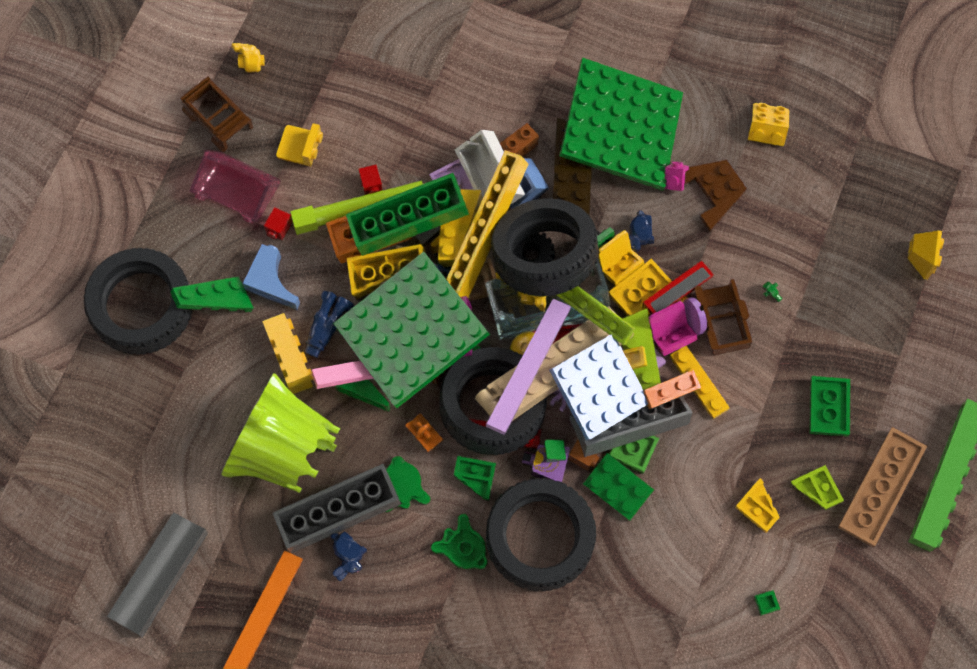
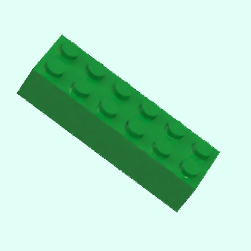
[345,173,469,256]

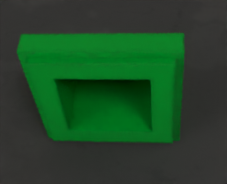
[544,440,566,463]

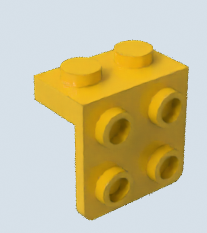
[748,103,789,146]
[276,123,323,167]
[598,230,645,286]

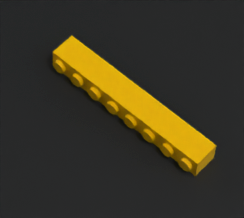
[446,150,528,298]

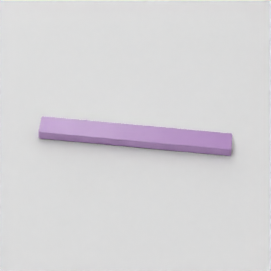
[486,299,571,435]

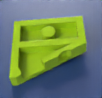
[791,465,844,510]

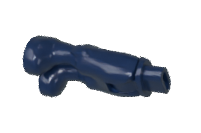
[304,291,355,358]

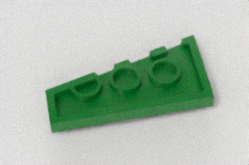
[170,276,254,312]

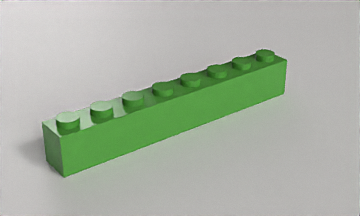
[908,399,977,552]

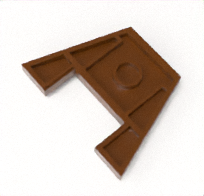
[684,160,747,232]

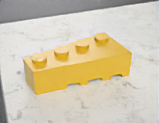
[438,189,483,268]
[347,244,425,300]
[262,313,314,394]

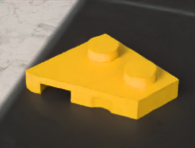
[735,478,779,533]

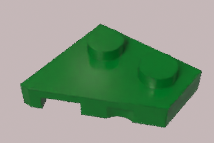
[454,456,496,501]

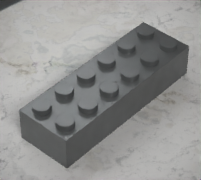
[273,464,401,554]

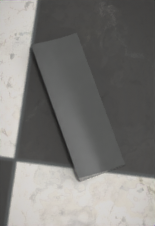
[570,396,693,457]
[107,512,208,638]

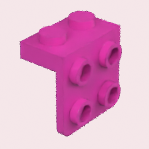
[649,301,698,356]

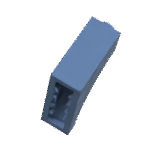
[243,244,300,310]

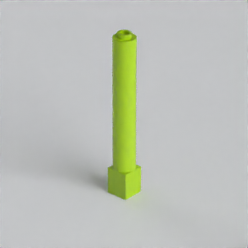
[290,181,423,235]

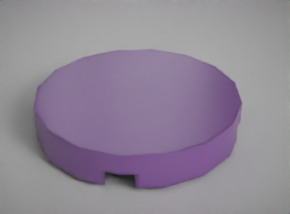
[683,298,707,336]

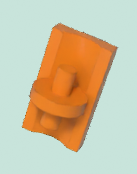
[405,413,443,452]

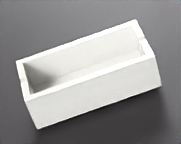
[455,130,525,204]

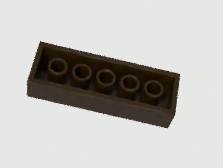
[552,118,592,216]

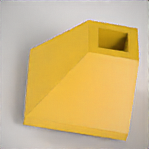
[908,230,944,280]

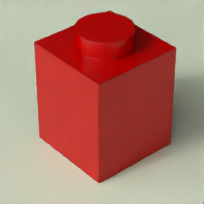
[358,164,383,195]
[264,207,293,240]

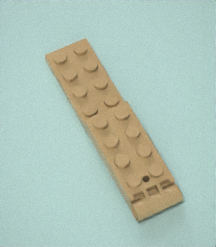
[475,306,634,421]

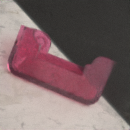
[190,150,281,224]

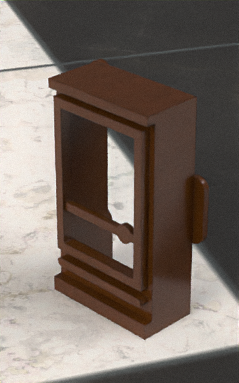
[180,76,253,152]
[694,279,753,356]

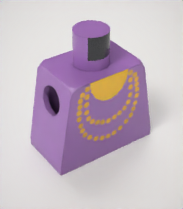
[522,445,570,482]

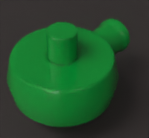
[762,281,782,302]

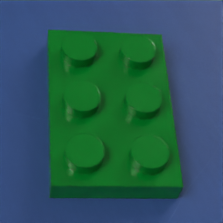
[809,376,850,437]
[583,453,654,521]

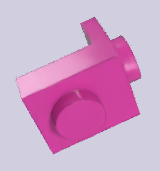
[665,162,689,191]

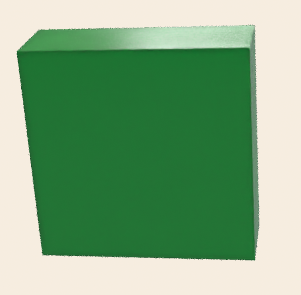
[754,590,780,616]

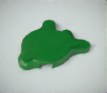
[385,456,431,513]
[431,514,487,570]

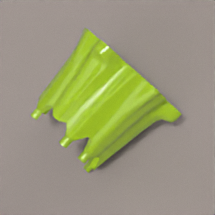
[221,373,340,493]

